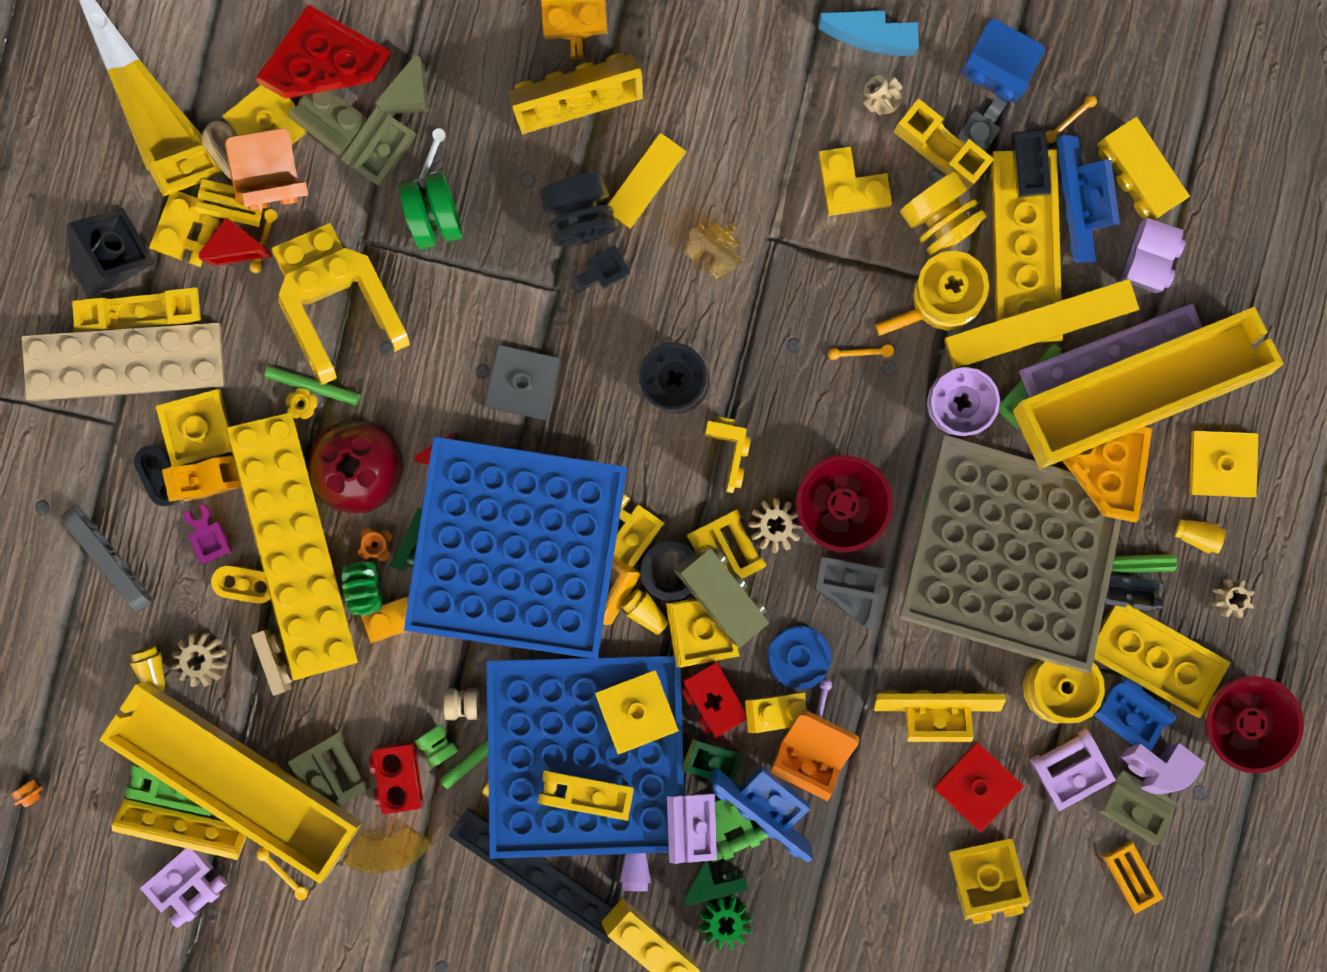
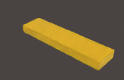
[111,798,247,860]

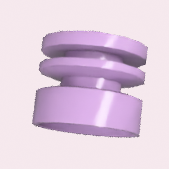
[926,367,1000,436]

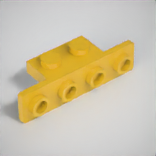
[873,690,1006,742]

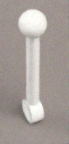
[417,128,446,190]

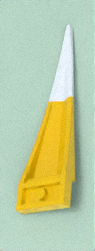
[79,0,223,196]

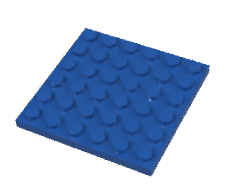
[404,437,627,659]
[487,656,684,859]

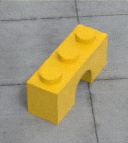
[894,98,994,191]
[601,898,700,972]

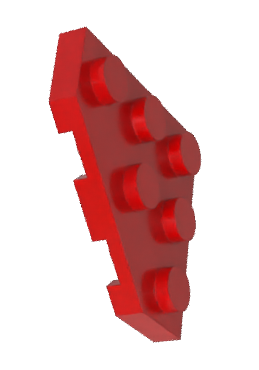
[256,4,391,99]

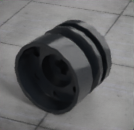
[539,173,618,246]
[639,343,710,414]

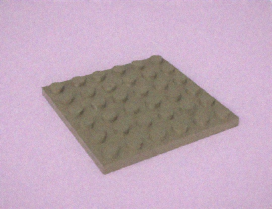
[898,435,1122,673]

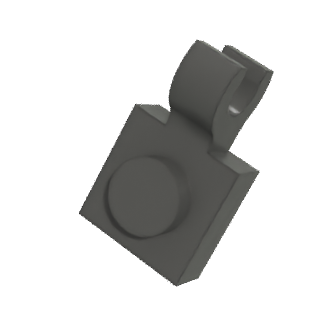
[956,96,1007,151]

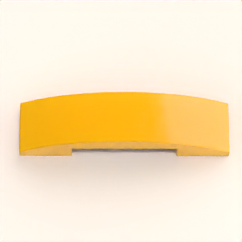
[72,288,201,332]

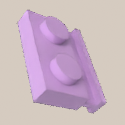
[667,793,717,864]

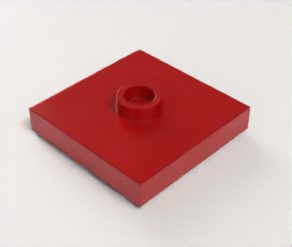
[933,741,1025,833]

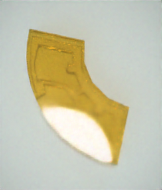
[343,825,433,873]

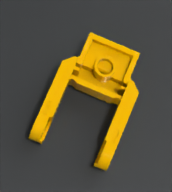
[271,223,410,385]

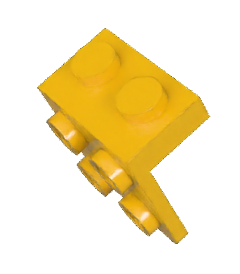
[704,416,751,493]

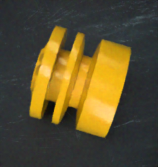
[899,171,987,256]

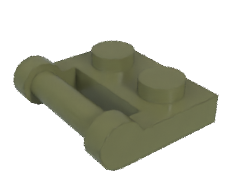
[288,732,371,806]

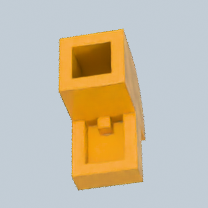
[162,456,241,502]

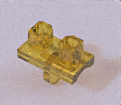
[683,223,743,280]

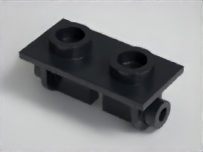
[1105,574,1164,613]

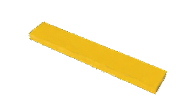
[944,279,1140,369]

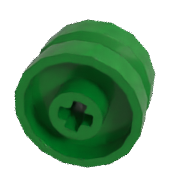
[398,170,463,251]

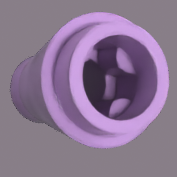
[619,853,651,891]

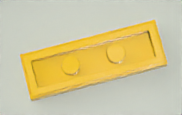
[607,133,686,230]

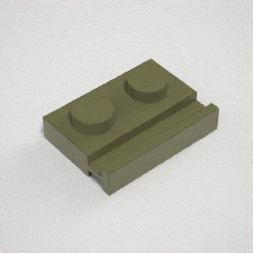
[289,90,368,156]
[341,107,416,187]
[1099,770,1178,845]

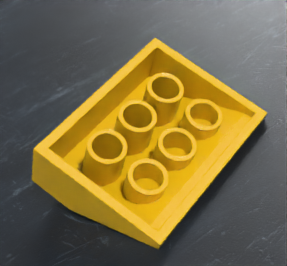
[509,53,643,135]

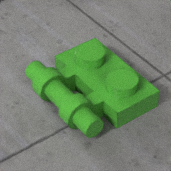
[711,798,768,863]

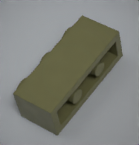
[674,545,769,648]

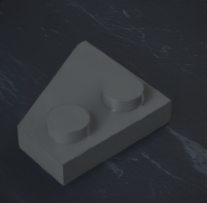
[815,557,885,630]

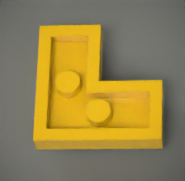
[818,147,892,216]

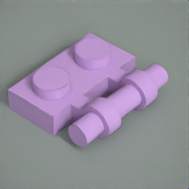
[140,848,227,928]

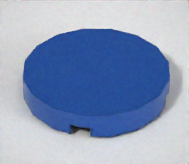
[767,625,832,690]

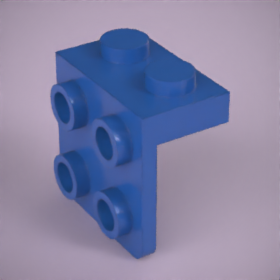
[960,19,1045,104]

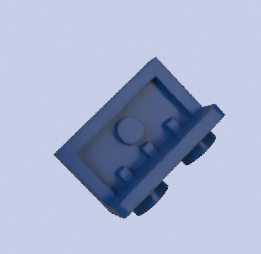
[1094,678,1176,751]

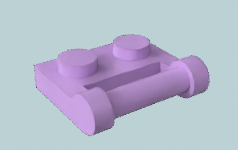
[1029,728,1116,811]

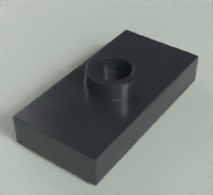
[1011,129,1051,198]

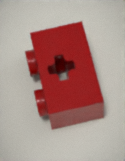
[681,661,747,738]

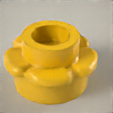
[285,388,317,419]

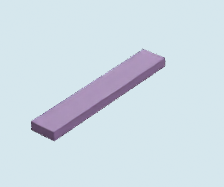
[1019,303,1203,398]

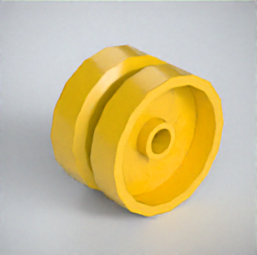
[913,250,989,331]
[1023,659,1105,723]

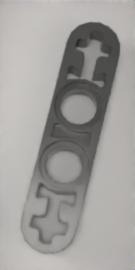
[61,505,153,612]

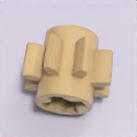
[863,74,903,116]
[1212,579,1255,618]

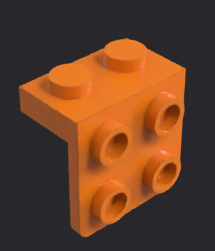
[225,128,308,210]
[770,710,859,801]

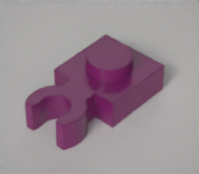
[184,504,233,564]

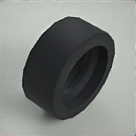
[640,540,694,601]

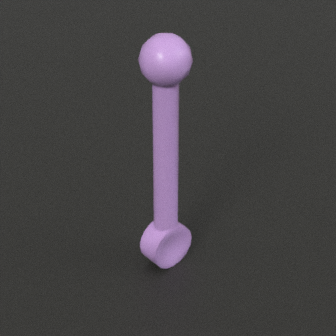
[816,679,832,718]

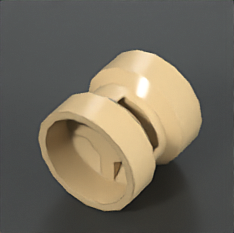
[444,688,480,720]

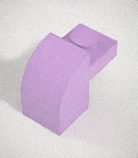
[1121,743,1206,794]

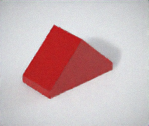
[199,217,272,266]

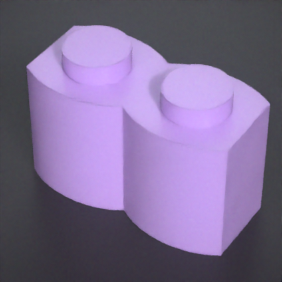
[1121,218,1185,293]

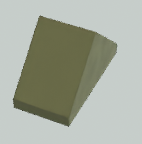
[375,54,429,114]

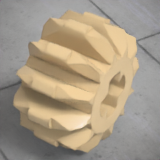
[748,498,803,553]
[172,633,228,687]

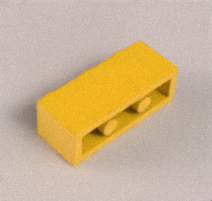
[1097,116,1190,220]

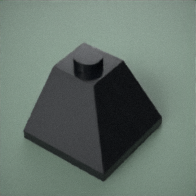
[67,208,155,296]

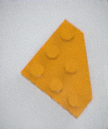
[1062,427,1152,523]

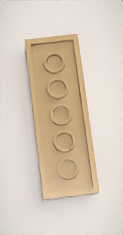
[22,323,225,401]

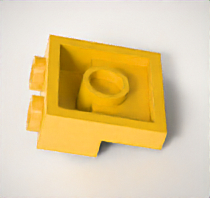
[949,838,1030,924]

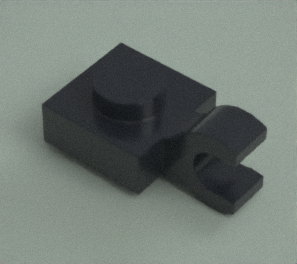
[572,245,631,293]

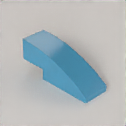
[818,11,919,56]

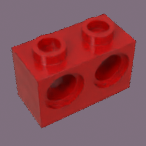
[369,741,425,815]

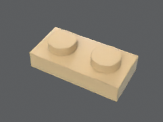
[251,629,293,696]

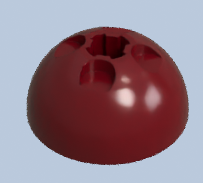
[308,420,403,514]
[796,455,893,552]
[1205,676,1304,774]

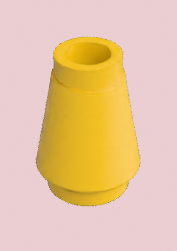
[1174,519,1226,554]
[621,589,669,635]
[129,646,166,692]

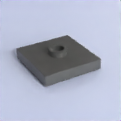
[485,345,561,421]

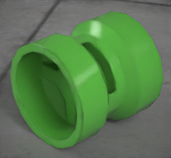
[414,724,458,768]

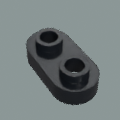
[134,445,180,506]

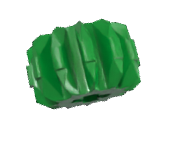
[341,561,383,616]
[699,895,753,951]

